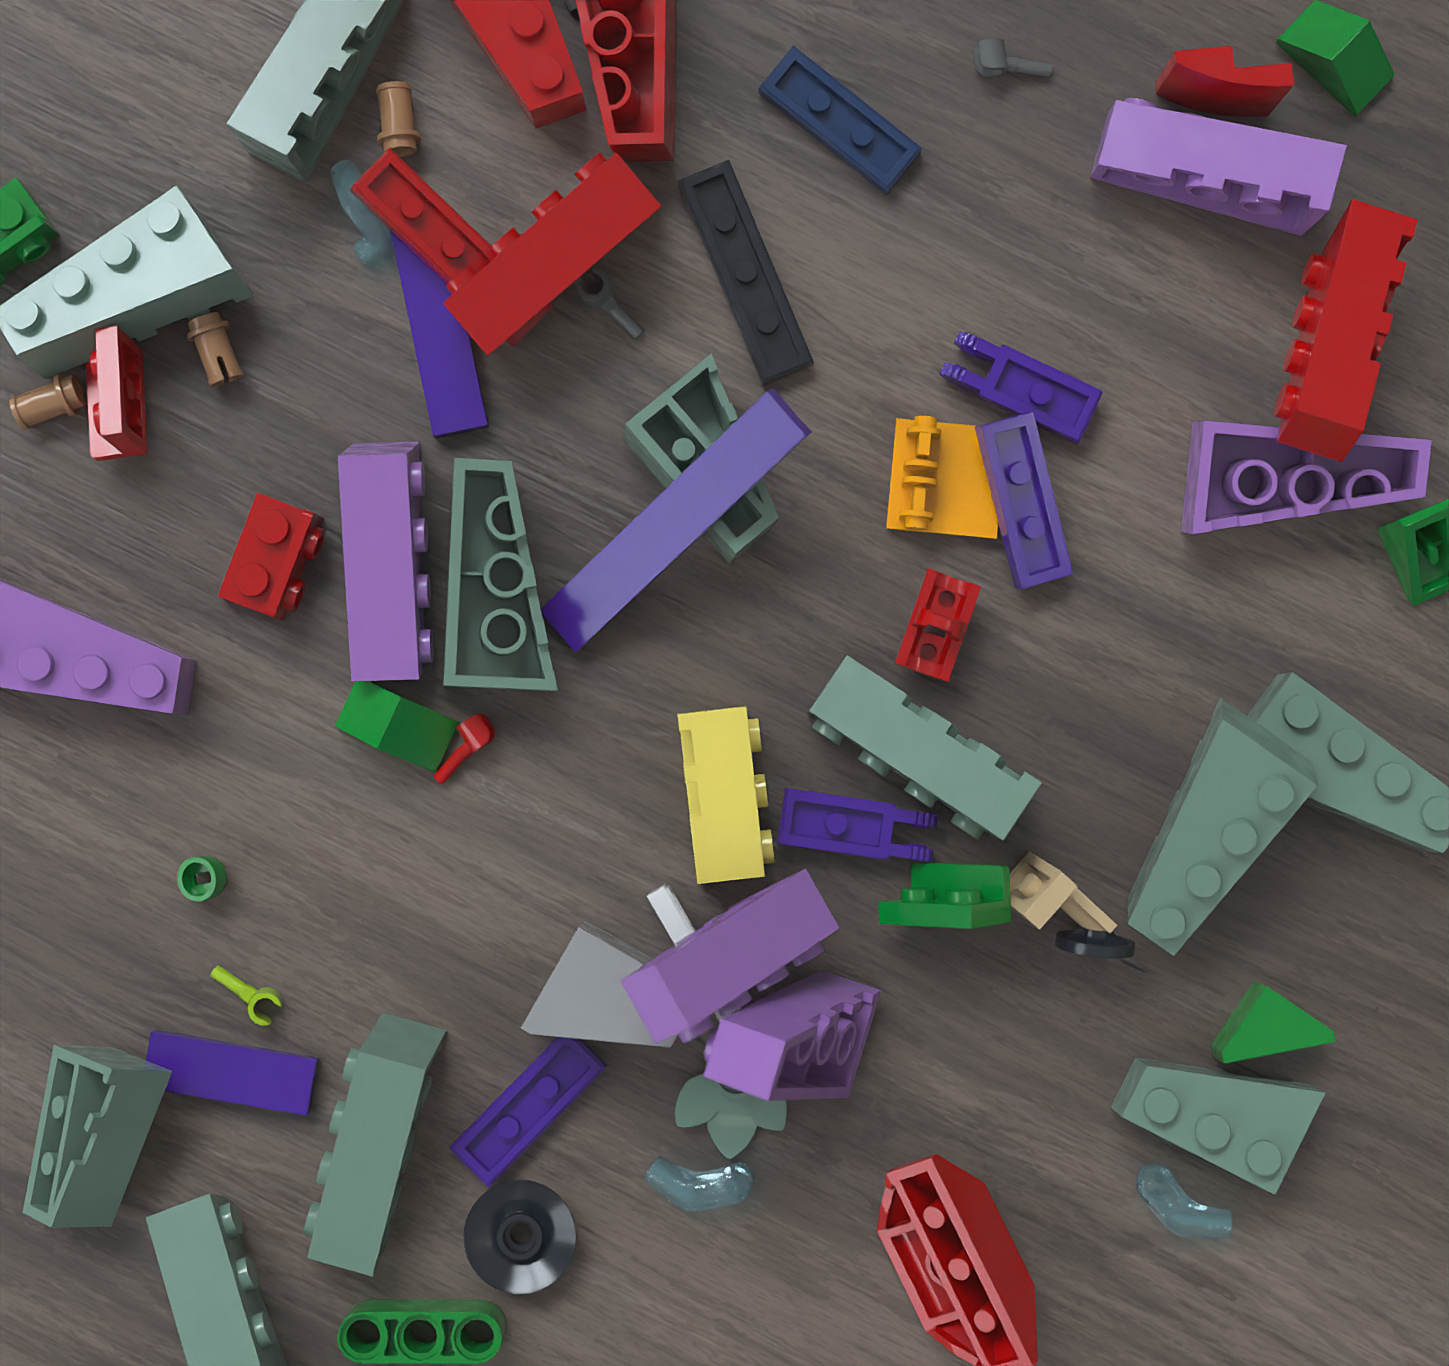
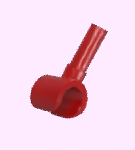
[433,713,495,785]

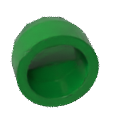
[177,855,228,902]

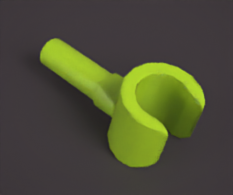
[210,965,283,1026]

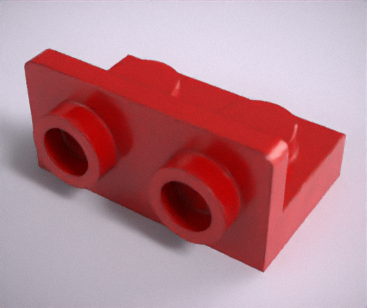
[86,326,148,461]
[218,493,326,621]

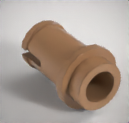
[376,81,421,157]
[186,312,244,387]
[9,373,87,430]

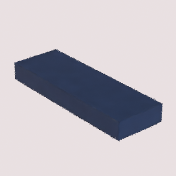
[759,45,923,196]

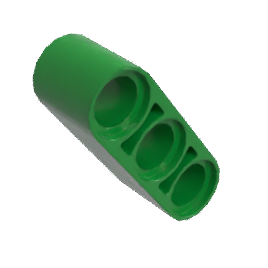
[337,1299,507,1364]

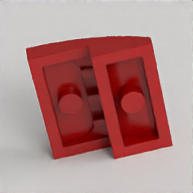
[1155,46,1294,117]

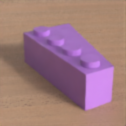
[1090,98,1347,236]
[1181,421,1432,534]
[338,441,434,681]
[0,578,197,715]
[620,868,839,1044]
[703,970,881,1101]

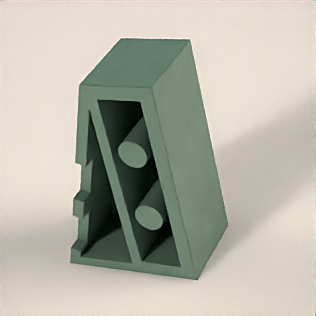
[622,353,779,564]
[23,1045,172,1228]
[1111,1057,1326,1195]

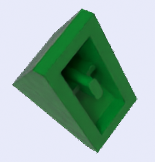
[1275,0,1395,117]
[1376,499,1449,606]
[335,681,460,772]
[1210,981,1335,1063]

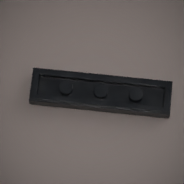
[678,160,814,386]

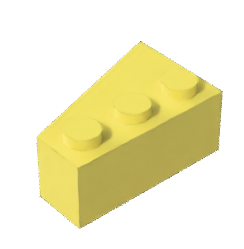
[677,706,774,884]

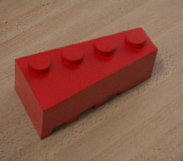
[447,0,587,129]
[443,152,661,356]

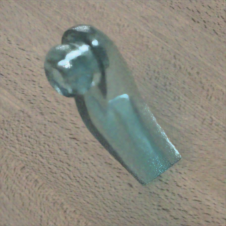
[330,160,395,267]
[643,1156,754,1211]
[1136,1164,1232,1238]

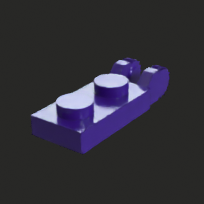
[939,331,1103,444]
[777,788,939,862]

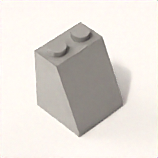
[521,920,678,1047]

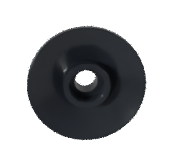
[463,1179,577,1294]

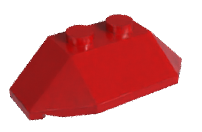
[876,1154,1038,1366]

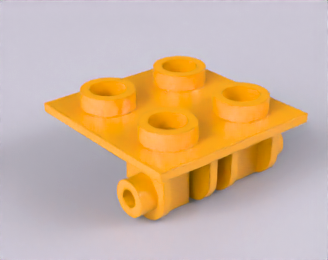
[886,416,998,539]

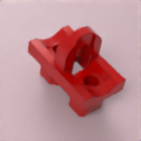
[894,568,982,682]

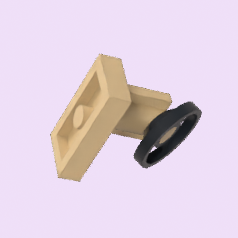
[1010,851,1135,959]

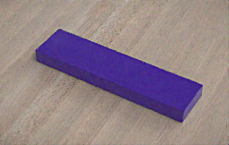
[390,230,489,439]

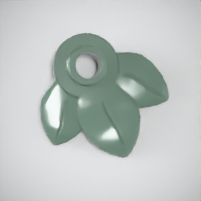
[675,1073,787,1159]

